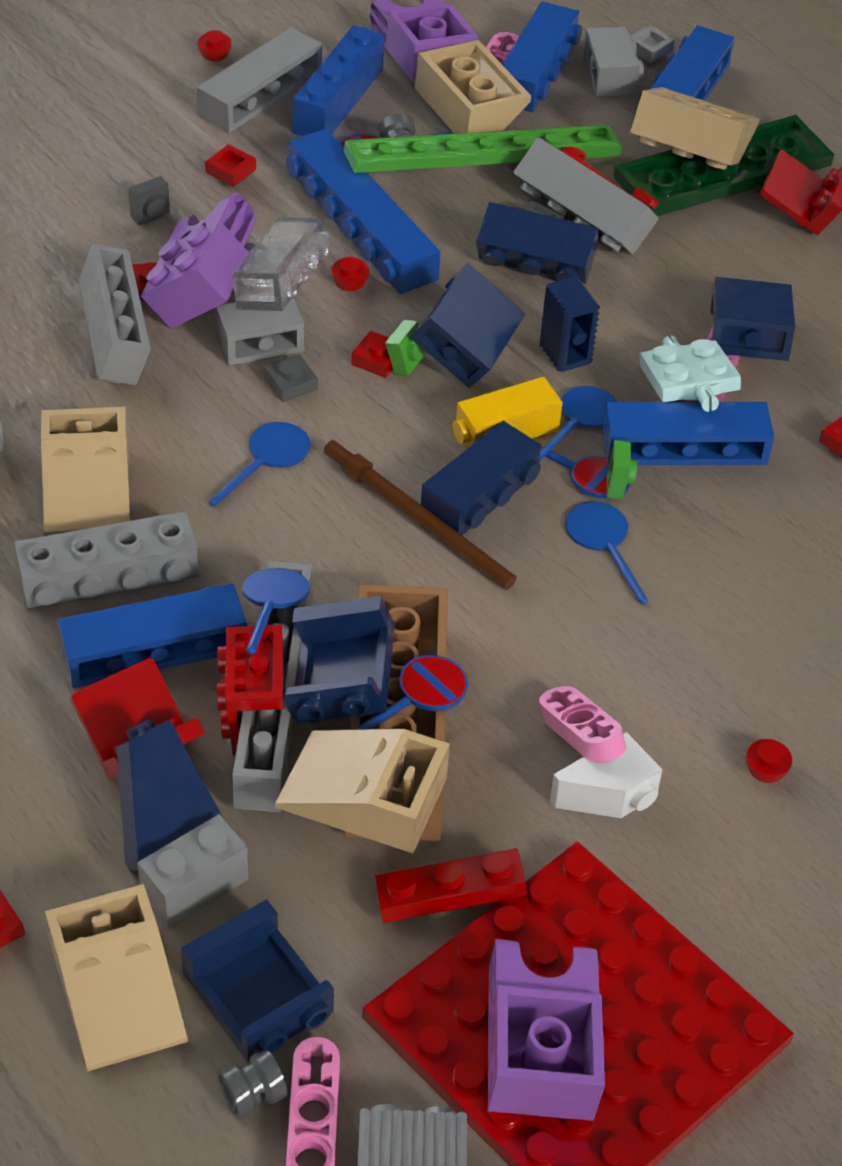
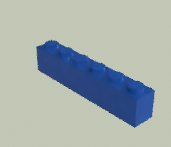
[286,128,441,295]

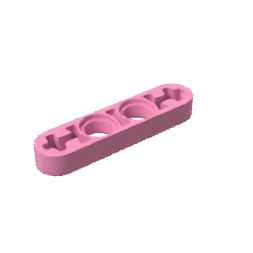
[286,1037,340,1166]

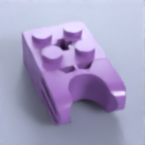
[370,0,478,82]
[141,193,256,329]
[488,939,605,1121]

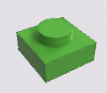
[385,320,426,376]
[607,440,638,500]

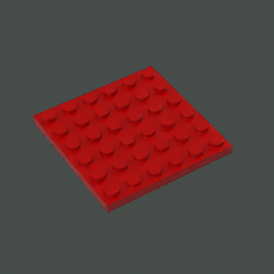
[362,841,794,1166]

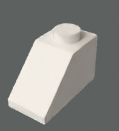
[549,732,662,818]

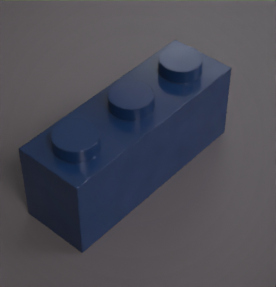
[476,202,598,284]
[421,421,541,535]

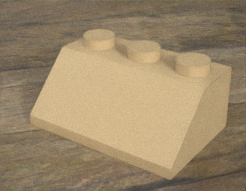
[414,40,531,134]
[630,87,760,169]

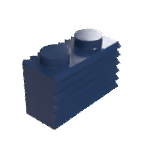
[539,276,601,372]

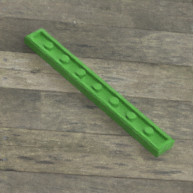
[344,125,622,173]

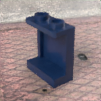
[410,263,526,388]
[710,276,795,361]
[283,596,395,724]
[181,899,334,1063]

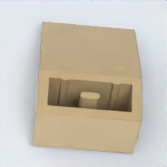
[41,406,130,536]
[275,729,450,853]
[45,884,188,1072]

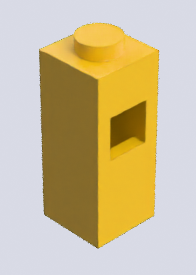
[452,376,563,449]

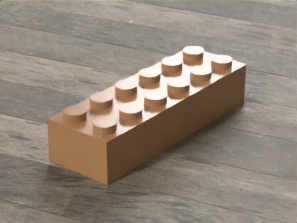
[345,584,448,841]

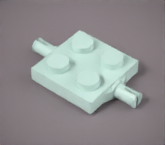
[640,335,741,412]

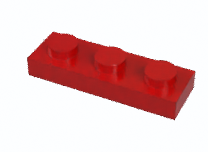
[375,848,528,923]

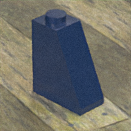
[116,718,223,872]

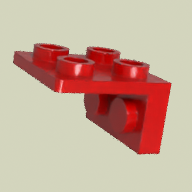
[760,150,842,236]
[217,625,284,755]
[70,658,205,780]

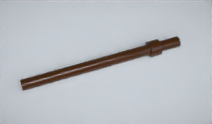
[324,440,516,590]

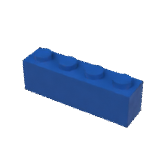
[502,1,582,112]
[293,25,384,136]
[645,25,735,101]
[602,402,774,465]
[58,583,247,688]

